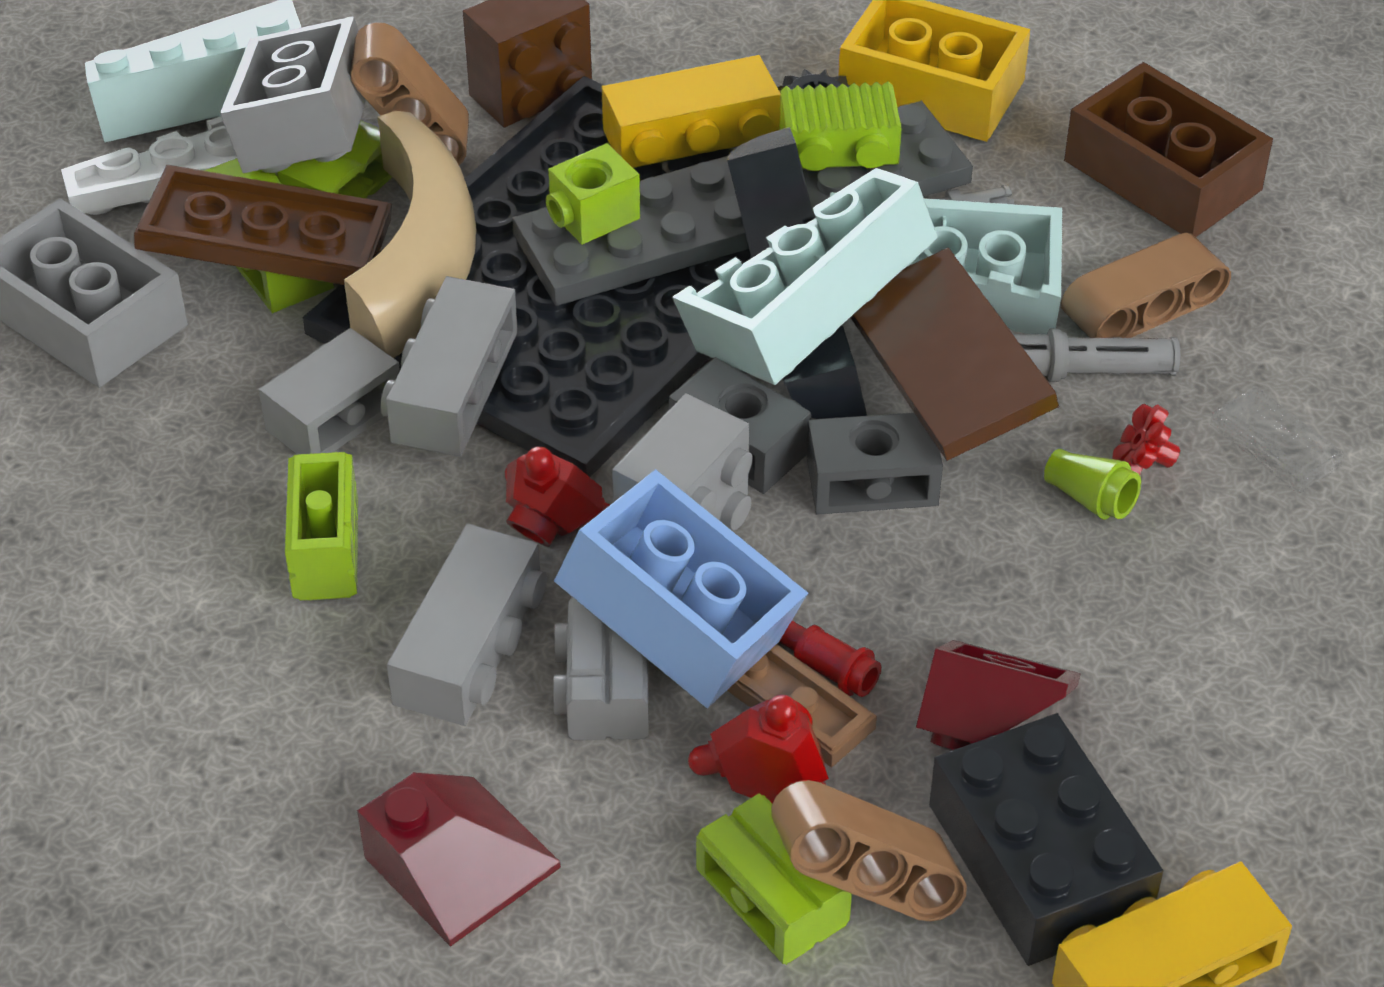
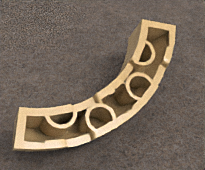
[344,111,476,358]

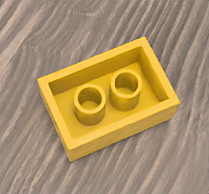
[838,0,1031,142]

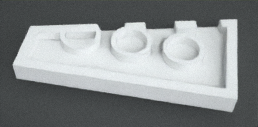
[61,116,277,215]

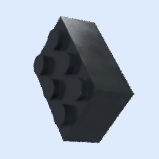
[929,713,1164,966]

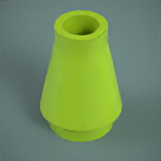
[1044,449,1141,520]

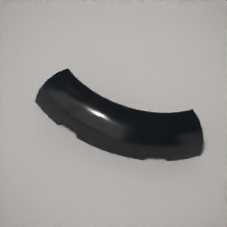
[727,127,867,419]

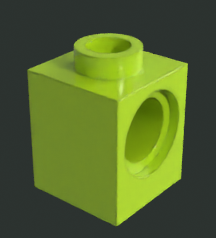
[546,143,640,245]

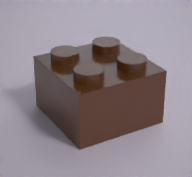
[463,0,592,128]

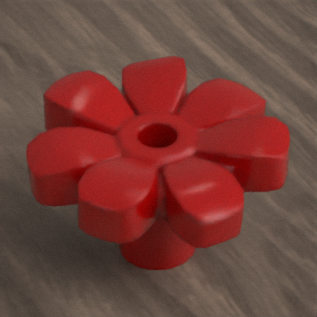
[1112,404,1180,475]

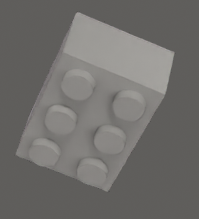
[220,16,366,173]
[0,198,188,388]

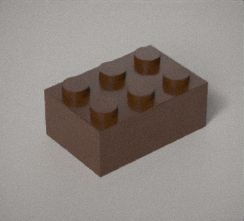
[1064,62,1273,237]

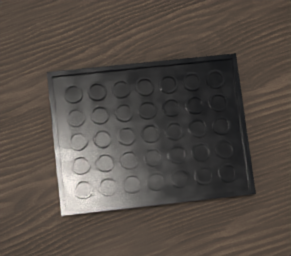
[303,76,752,477]

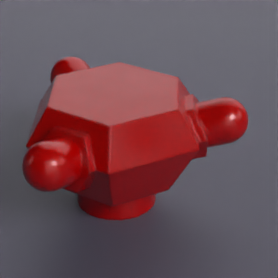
[505,447,611,547]
[688,695,829,804]

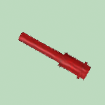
[779,621,882,697]

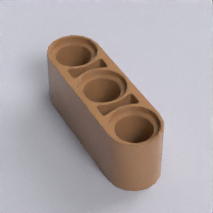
[351,23,469,165]
[1061,233,1231,338]
[772,780,967,922]

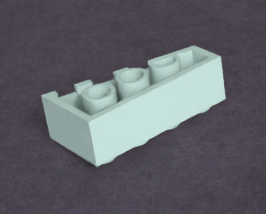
[85,0,301,142]
[672,168,938,385]
[830,192,1062,334]

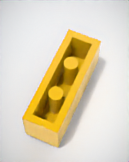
[602,55,780,168]
[1052,861,1292,987]

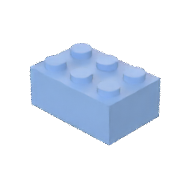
[554,469,808,709]

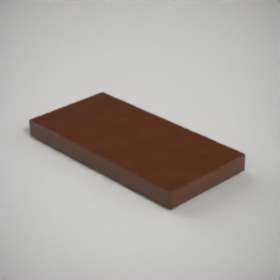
[134,165,392,285]
[850,247,1059,461]

